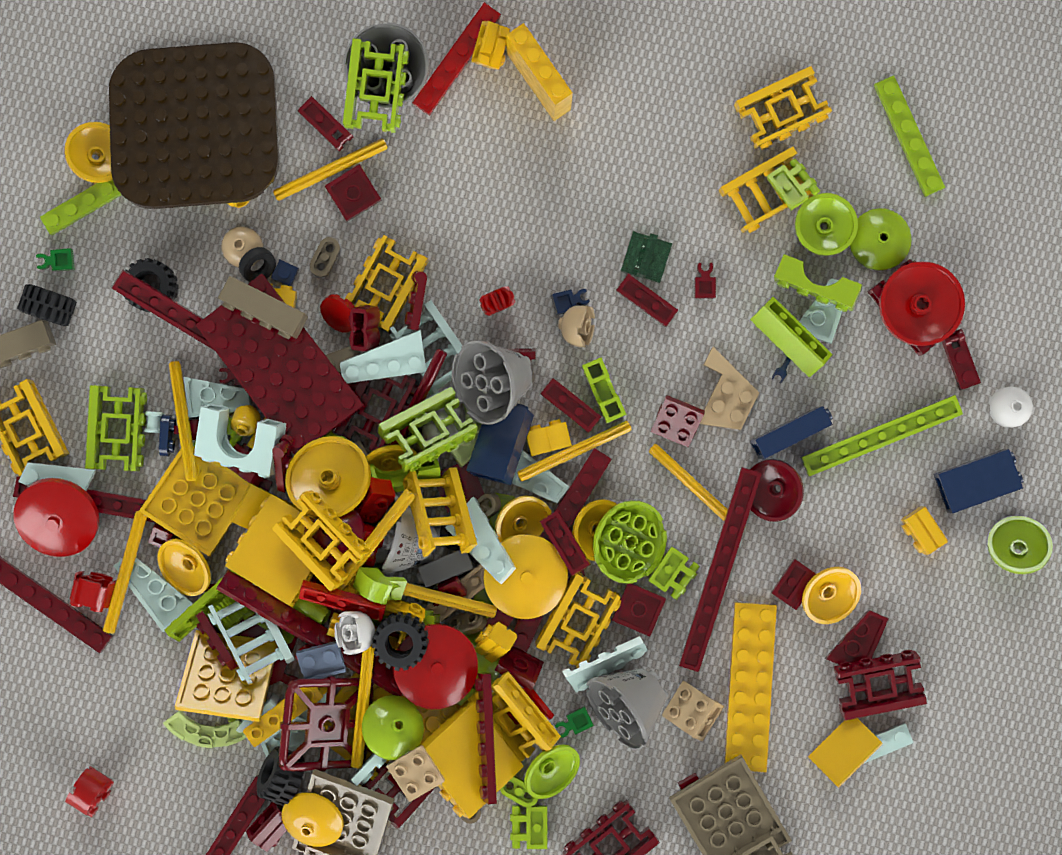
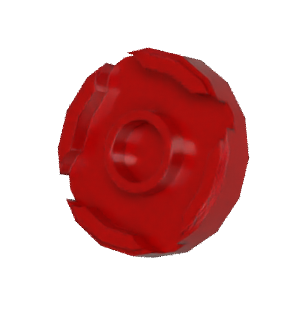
[320,294,355,333]

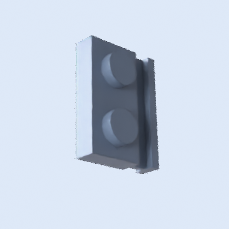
[296,641,347,679]

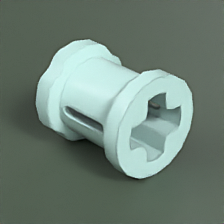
[144,411,164,433]

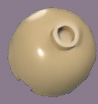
[221,226,263,268]
[558,305,595,348]

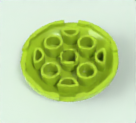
[593,500,667,584]

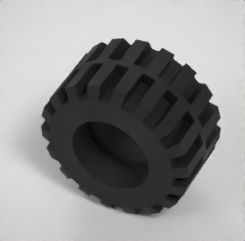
[124,258,179,312]
[17,284,77,326]
[372,612,429,671]
[257,746,305,806]

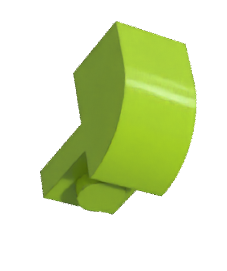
[353,567,407,604]

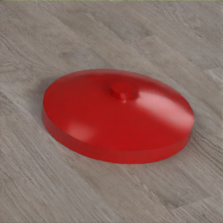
[879,261,965,346]
[13,478,99,557]
[393,624,478,709]

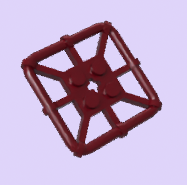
[279,676,374,772]

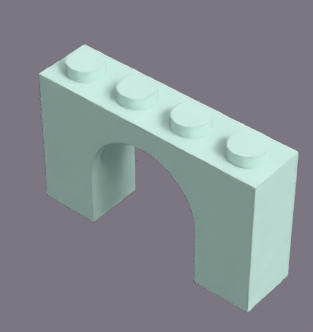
[194,403,286,478]

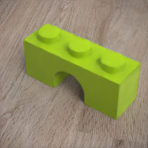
[581,357,627,424]

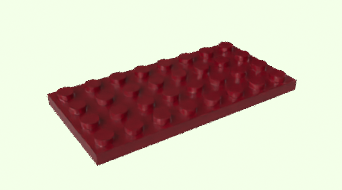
[196,274,364,455]

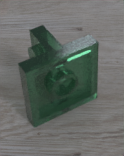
[620,231,673,284]

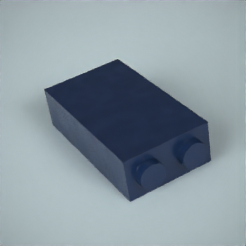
[466,403,534,485]
[750,406,833,459]
[933,449,1024,514]

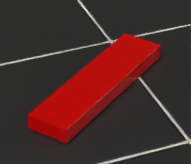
[299,580,387,621]

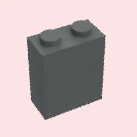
[417,550,475,589]

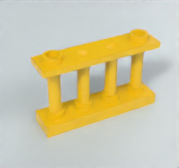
[718,147,814,233]
[403,467,477,557]

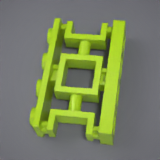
[343,38,409,133]
[85,385,147,471]
[378,387,478,473]

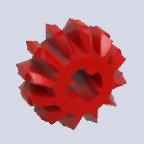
[479,286,516,316]

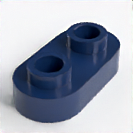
[159,415,176,457]

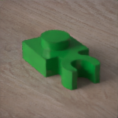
[36,248,75,272]
[555,706,594,738]

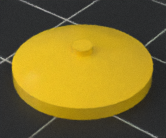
[285,436,371,519]
[483,534,568,619]

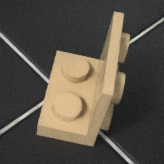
[662,681,724,741]
[386,745,445,802]

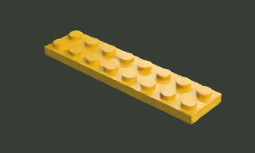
[724,602,777,772]

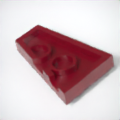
[825,610,889,675]

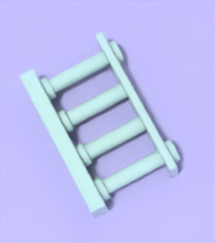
[390,300,462,396]
[208,584,294,684]

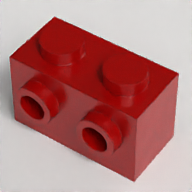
[355,477,395,524]

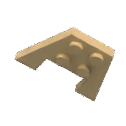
[685,347,759,430]

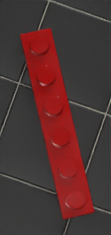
[412,2,501,116]

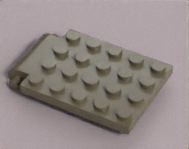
[669,754,793,855]
[292,769,395,855]

